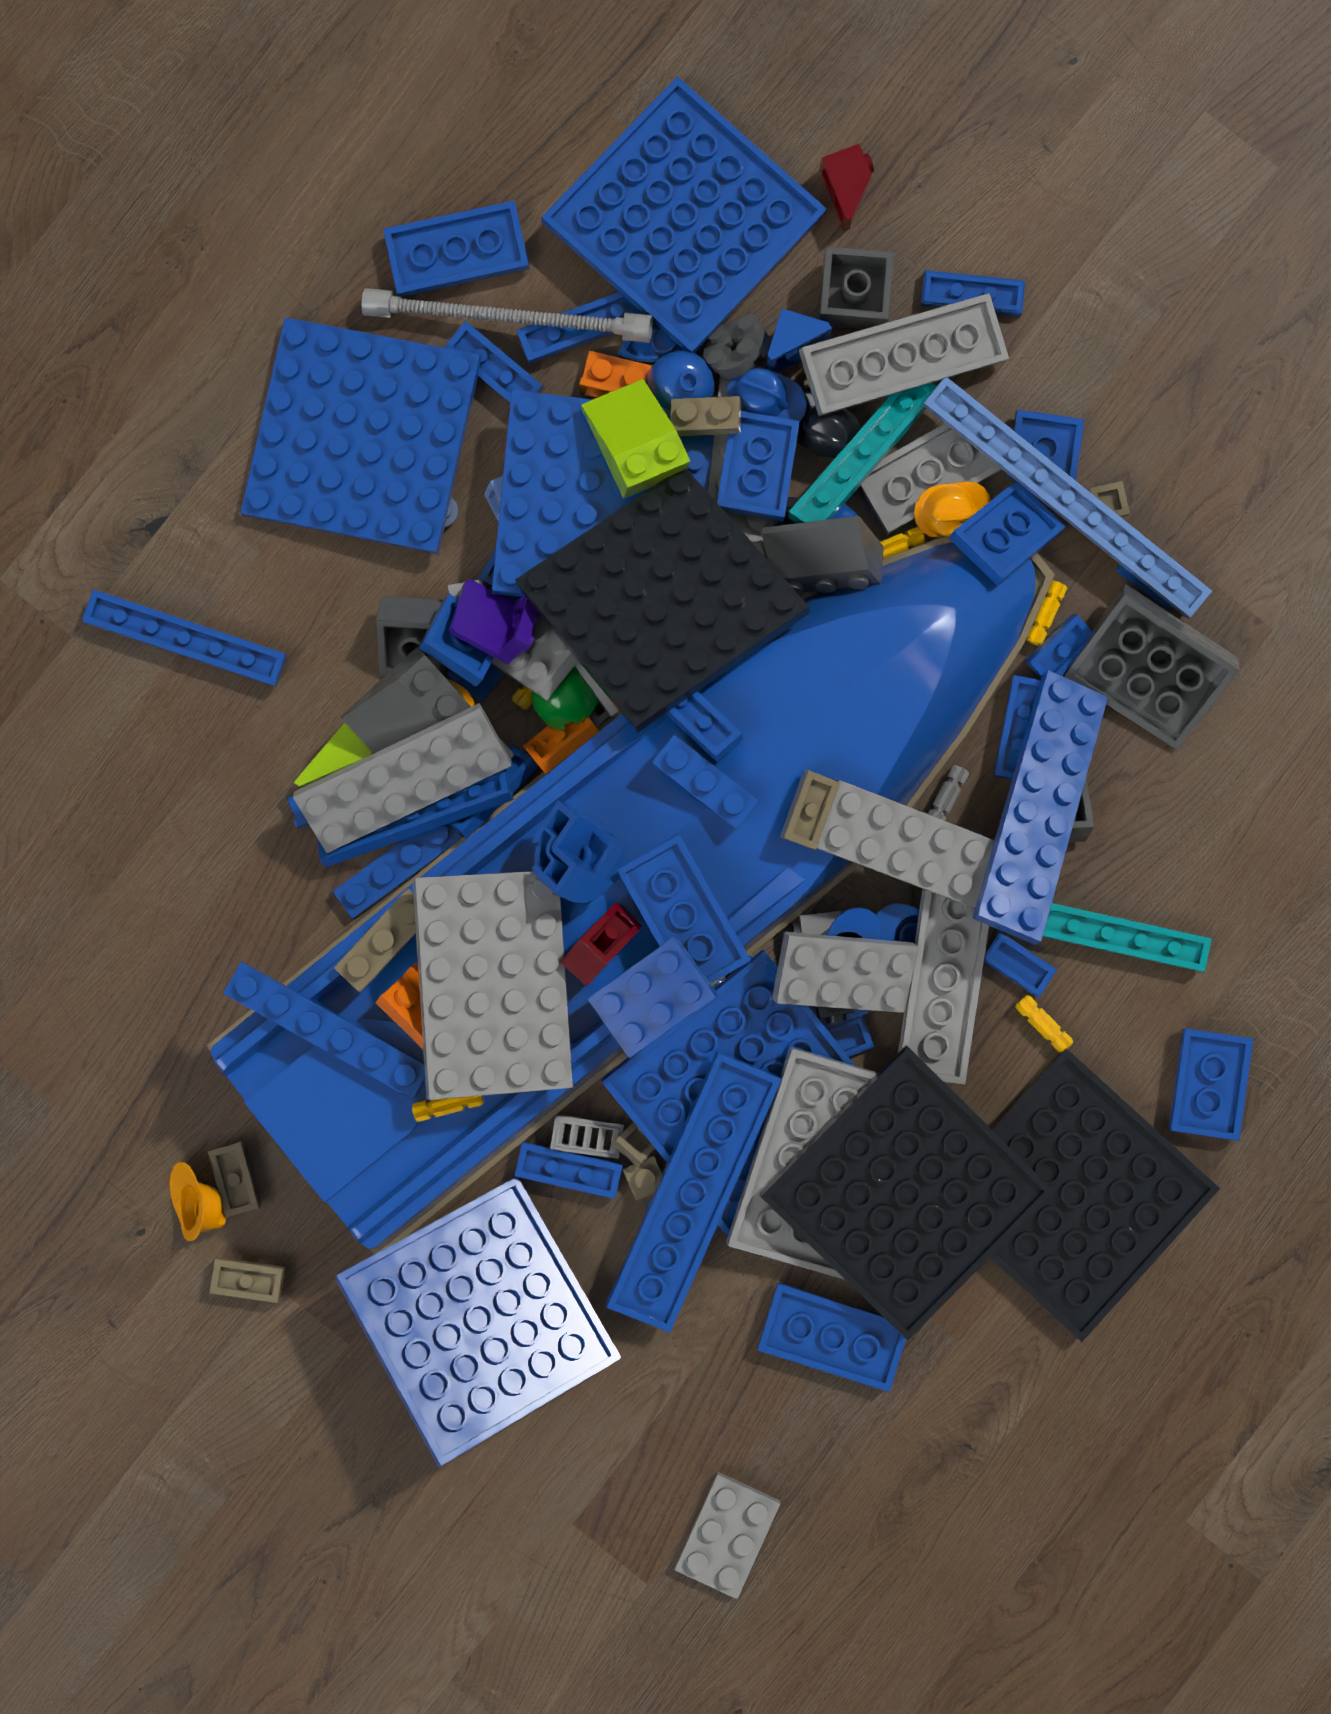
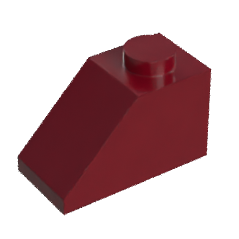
[819,144,874,231]
[560,902,643,986]

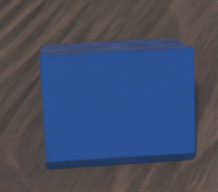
[766,309,832,373]

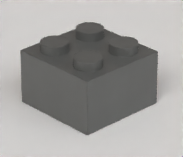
[818,247,894,329]

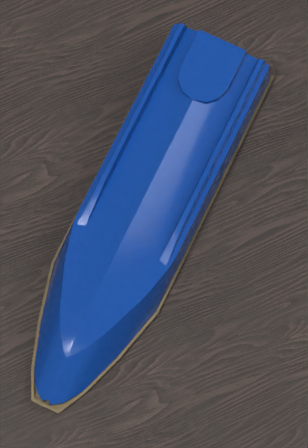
[206,536,1055,1254]

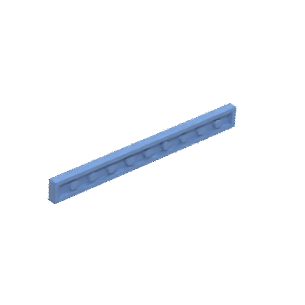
[923,376,1212,619]

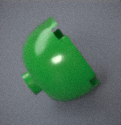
[531,665,599,730]

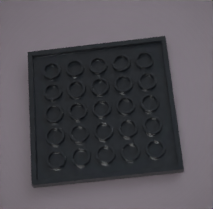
[515,469,810,733]
[759,1045,1054,1340]
[990,1048,1220,1342]

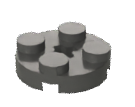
[703,314,770,379]

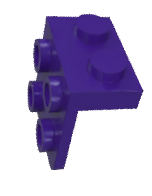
[449,579,541,664]

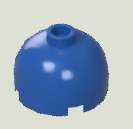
[646,351,715,410]

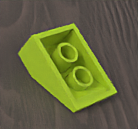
[581,379,690,499]

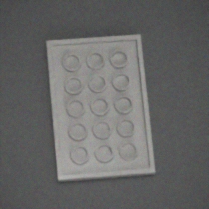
[413,872,573,1100]
[726,1046,878,1279]

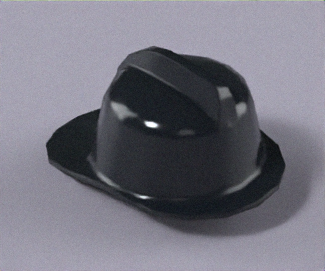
[796,393,861,458]

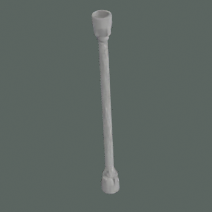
[361,288,653,343]

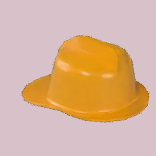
[914,481,991,538]
[169,1162,226,1241]

